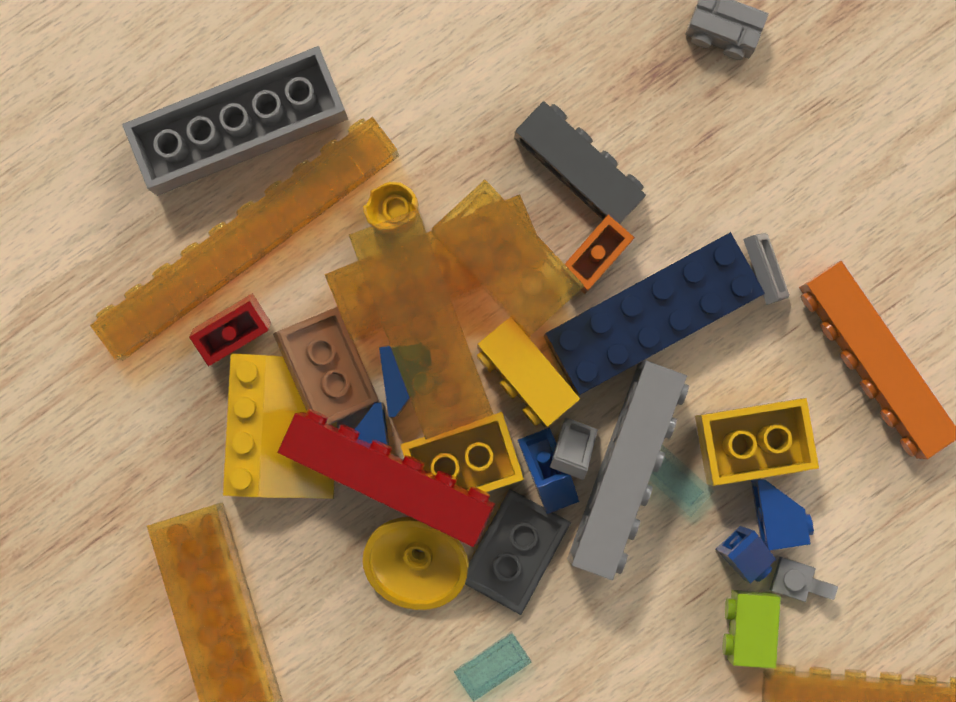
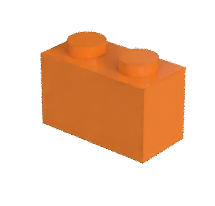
[559,214,635,294]

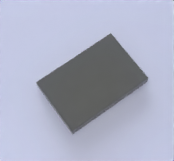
[465,489,571,615]

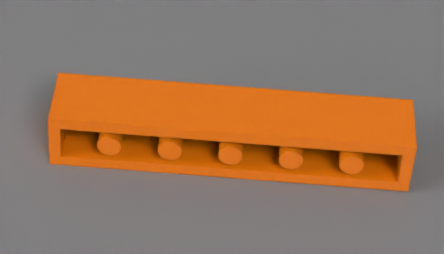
[799,261,956,459]

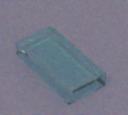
[649,445,714,517]
[454,631,532,702]

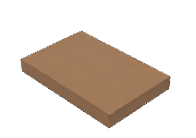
[273,306,379,424]

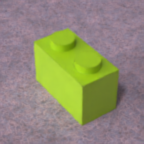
[722,590,781,669]

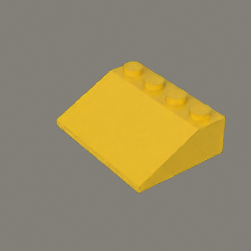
[223,354,338,499]

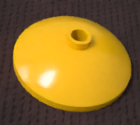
[362,517,468,610]

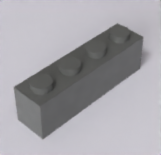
[514,101,646,224]

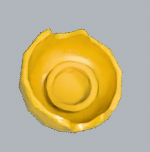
[363,182,419,234]

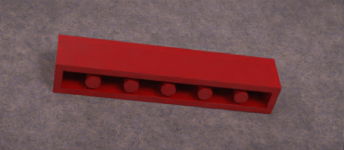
[277,409,495,547]

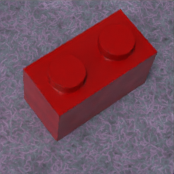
[189,293,271,367]

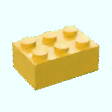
[477,316,580,427]
[695,398,819,486]
[400,412,524,492]

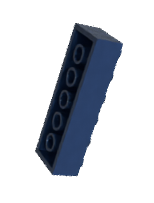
[544,232,765,396]

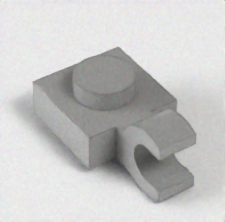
[770,557,838,602]

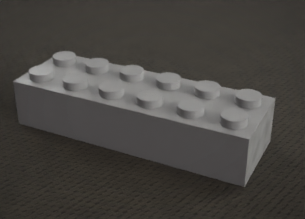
[122,46,349,196]
[567,360,689,580]

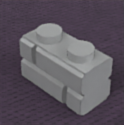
[685,0,769,60]

